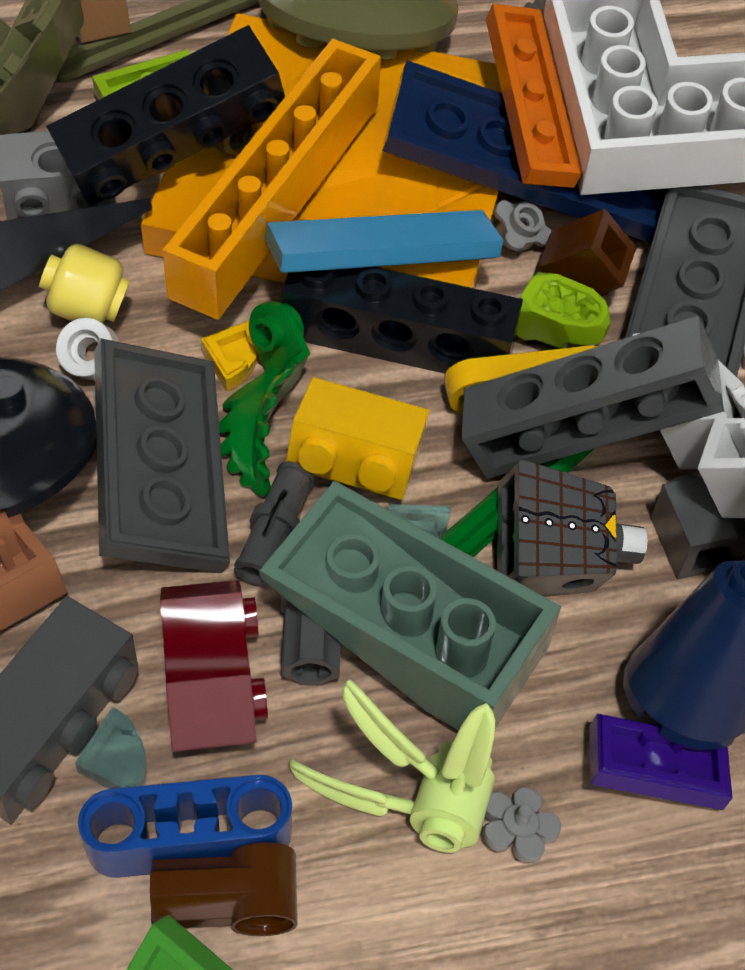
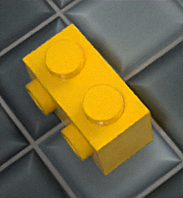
[286,377,430,500]

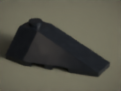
[0,198,152,291]

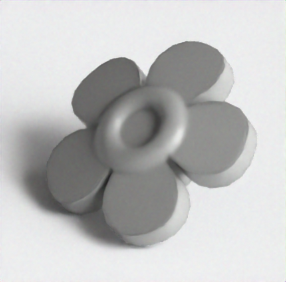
[483,787,561,863]

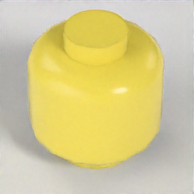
[39,244,130,323]

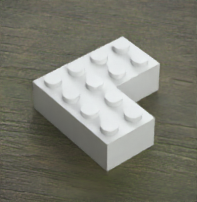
[543,0,745,195]

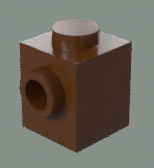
[537,209,636,297]

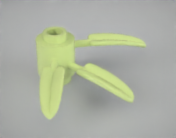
[289,679,495,853]

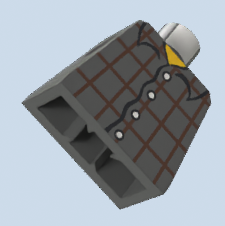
[497,460,648,595]

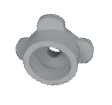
[494,200,551,252]

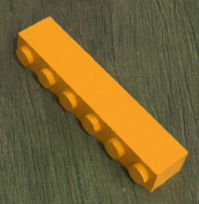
[162,38,381,320]

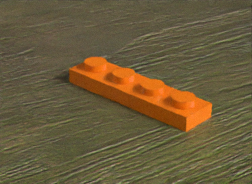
[486,4,583,188]

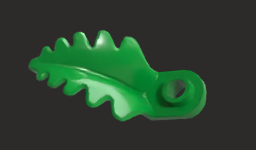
[219,301,311,498]

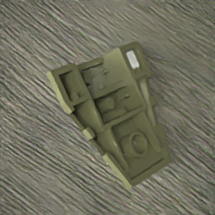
[0,0,84,135]

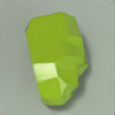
[516,272,610,349]

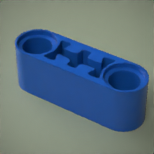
[78,775,292,878]

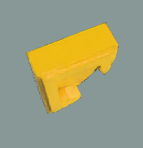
[201,320,259,392]

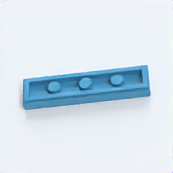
[265,210,504,273]

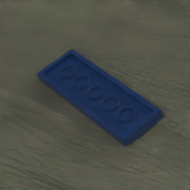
[382,60,703,243]

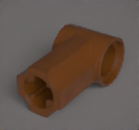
[150,842,298,936]

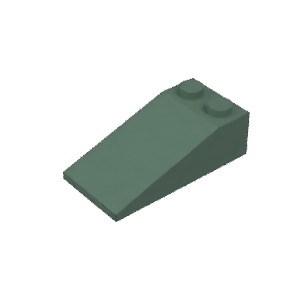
[259,480,561,730]

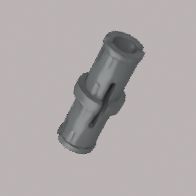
[234,461,315,586]

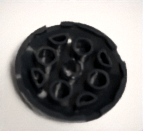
[0,357,96,518]

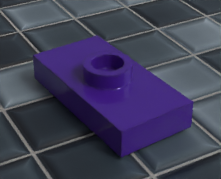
[589,713,733,810]

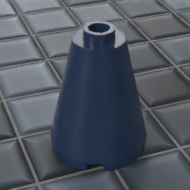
[623,561,745,750]

